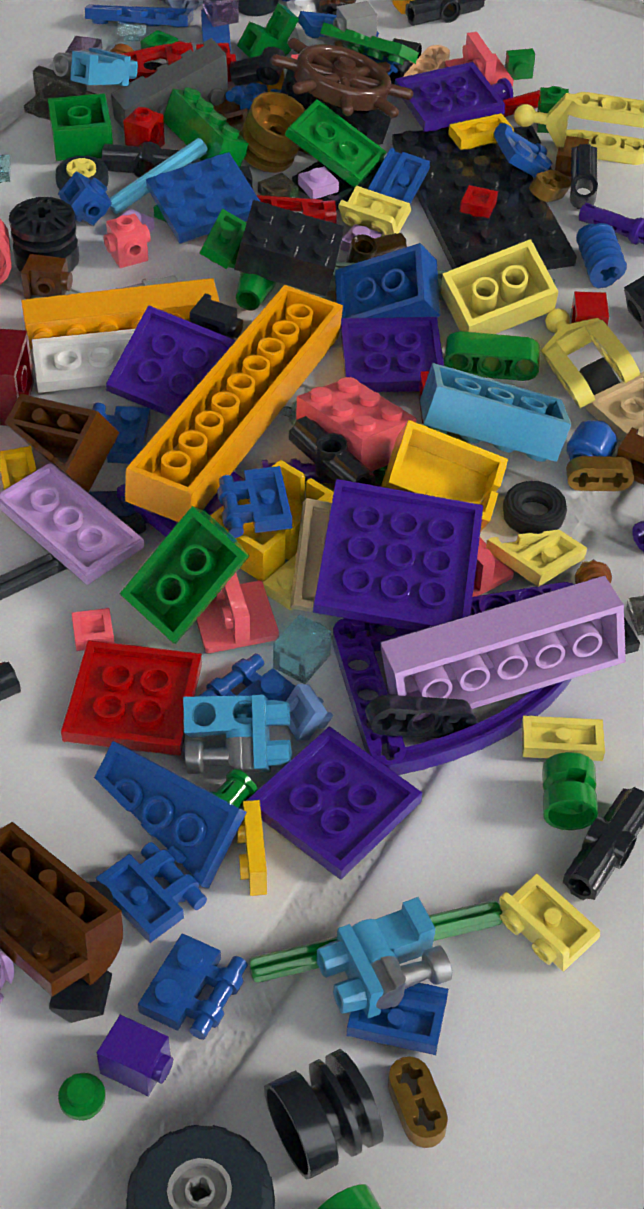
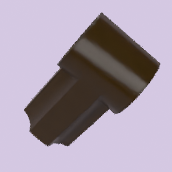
[346,233,407,263]

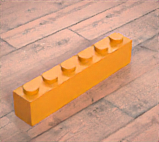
[21,278,220,350]

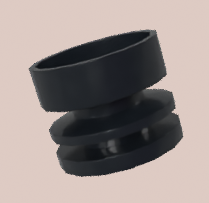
[9,197,79,272]
[264,1049,384,1180]

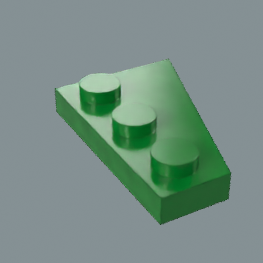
[320,22,419,66]

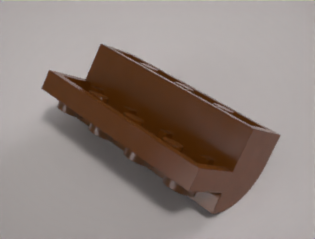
[0,822,123,997]

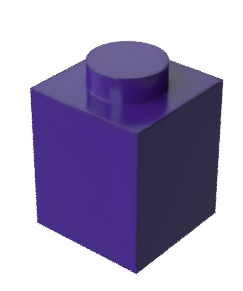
[96,1014,174,1097]

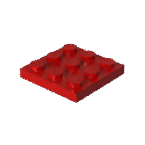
[61,640,202,756]

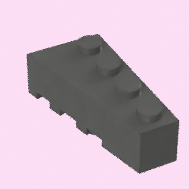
[111,38,228,130]

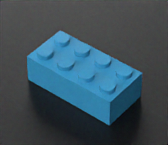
[420,363,571,462]

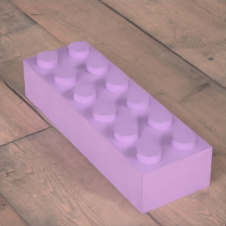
[380,576,626,722]

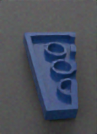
[85,4,193,28]
[94,741,247,889]

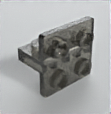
[24,66,96,120]

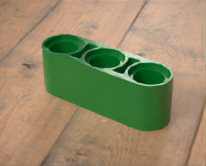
[444,331,540,381]

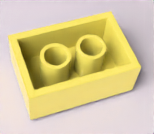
[441,239,559,334]

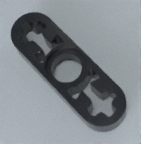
[365,695,477,738]

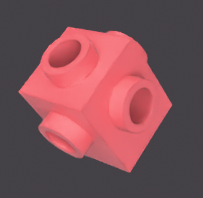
[103,213,151,268]

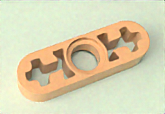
[403,45,450,77]

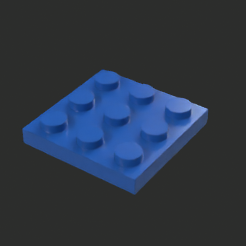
[146,152,261,244]

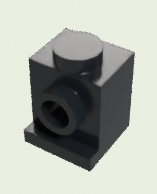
[190,293,243,339]

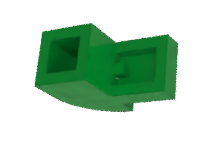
[237,3,299,58]

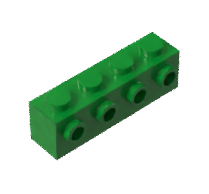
[163,87,249,166]

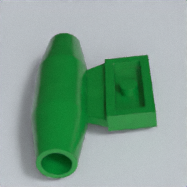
[199,209,277,311]

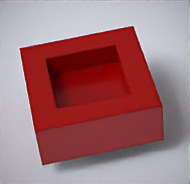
[460,185,498,218]

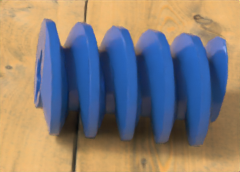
[576,223,627,289]

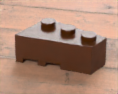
[5,394,119,493]

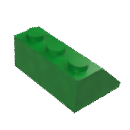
[119,506,249,644]

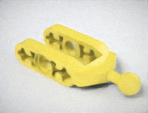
[514,92,644,165]
[541,308,640,409]

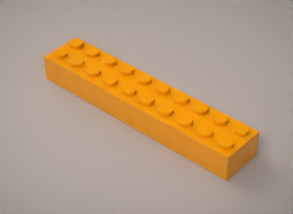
[125,285,343,522]

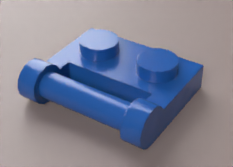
[494,123,553,177]

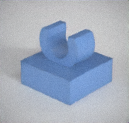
[286,684,333,740]

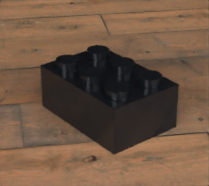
[234,200,345,296]

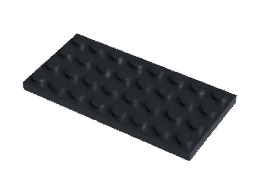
[392,127,577,270]

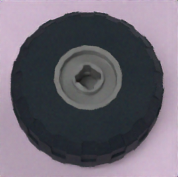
[126,1124,275,1209]

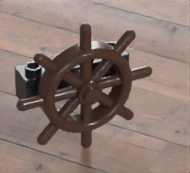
[271,38,414,145]

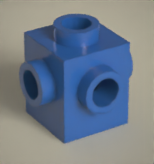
[58,171,112,226]

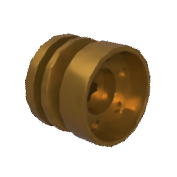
[240,91,305,173]

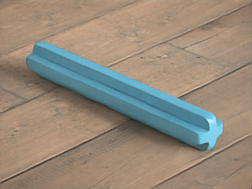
[109,138,208,214]

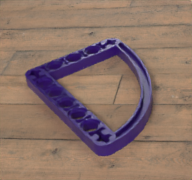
[333,582,575,775]

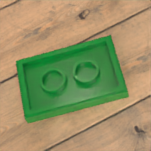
[284,99,387,188]

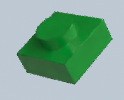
[140,30,178,49]
[505,48,536,80]

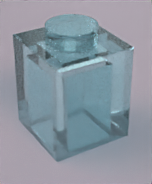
[273,614,331,684]

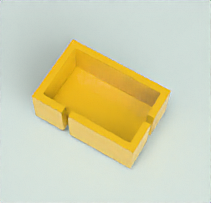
[381,420,508,532]
[210,459,334,582]

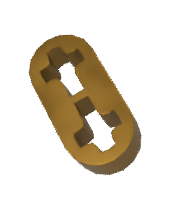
[529,170,571,202]
[566,456,634,491]
[388,1056,448,1148]

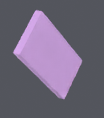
[0,462,144,585]

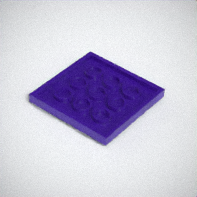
[313,479,483,631]

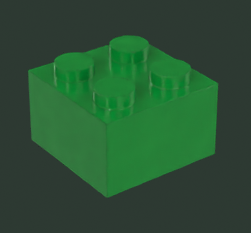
[48,93,113,161]

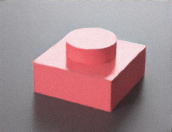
[72,608,114,651]

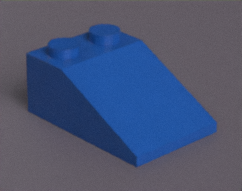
[335,243,441,328]

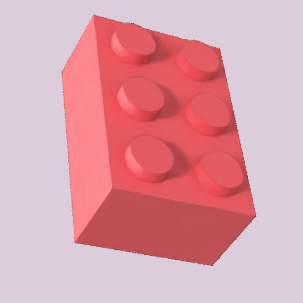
[296,377,417,472]

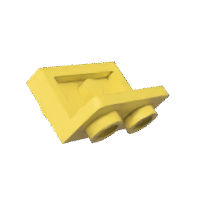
[338,186,411,236]
[499,873,600,972]

